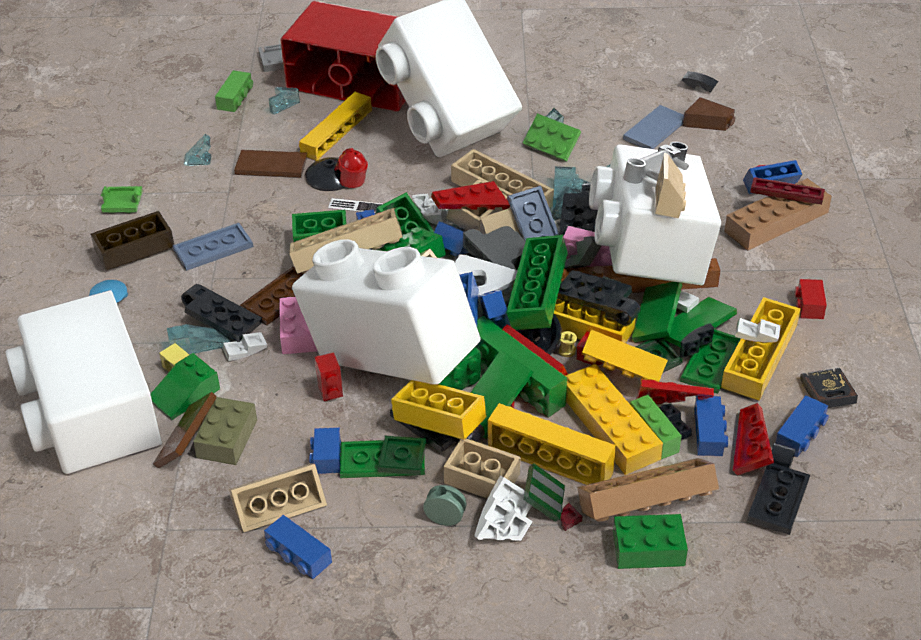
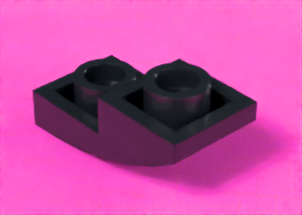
[682,71,719,93]
[680,323,714,358]
[659,403,692,440]

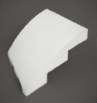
[412,193,462,229]
[475,475,533,541]

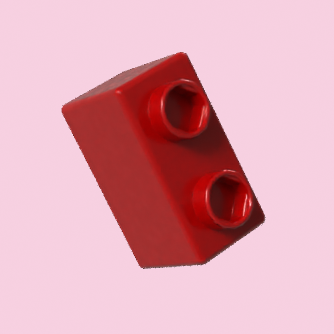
[280,1,406,111]

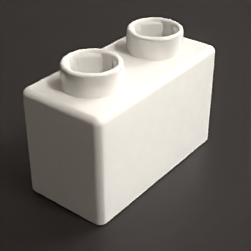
[376,0,522,157]
[589,145,721,285]
[292,239,480,384]
[5,290,162,474]

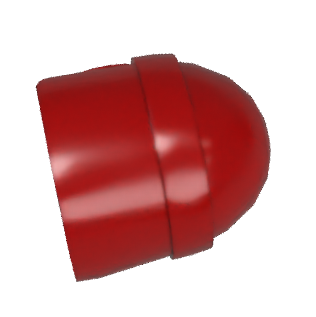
[334,148,368,188]

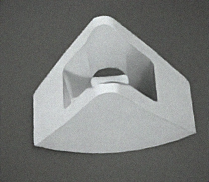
[455,254,517,319]

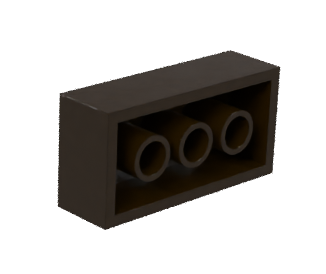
[90,211,174,271]

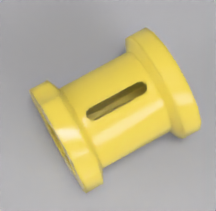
[559,331,577,357]

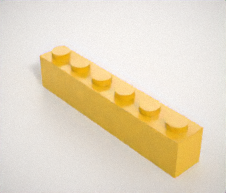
[299,92,372,161]

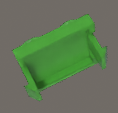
[100,186,143,213]

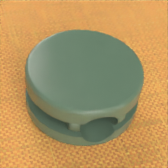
[423,485,467,526]

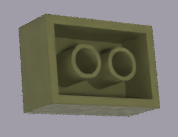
[193,397,257,465]

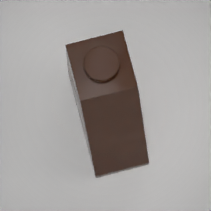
[683,97,736,131]

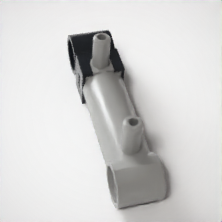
[623,142,689,184]

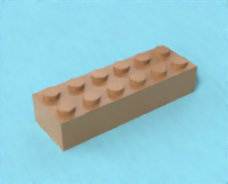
[724,178,832,250]
[577,458,719,521]

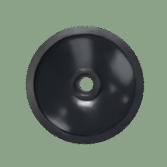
[305,157,346,191]
[516,314,562,355]

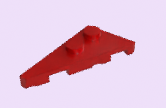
[636,379,714,405]

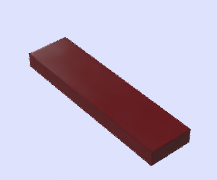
[750,177,825,205]

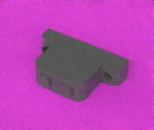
[463,226,526,289]

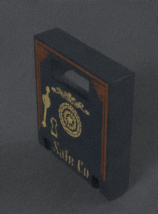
[800,368,858,408]

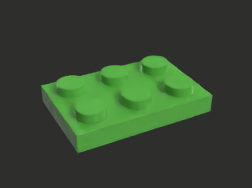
[523,113,581,162]

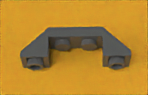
[564,236,602,268]

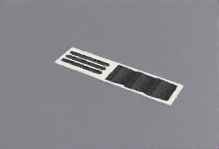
[328,198,382,213]

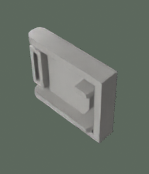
[258,44,284,72]

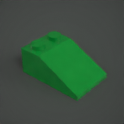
[375,192,434,235]
[150,353,220,420]

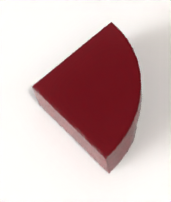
[561,503,583,531]

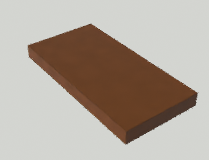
[234,150,307,178]
[240,266,304,326]
[153,392,217,468]

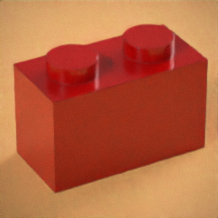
[794,279,827,319]
[314,352,343,401]

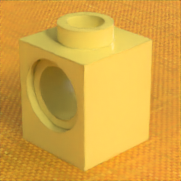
[159,343,189,372]

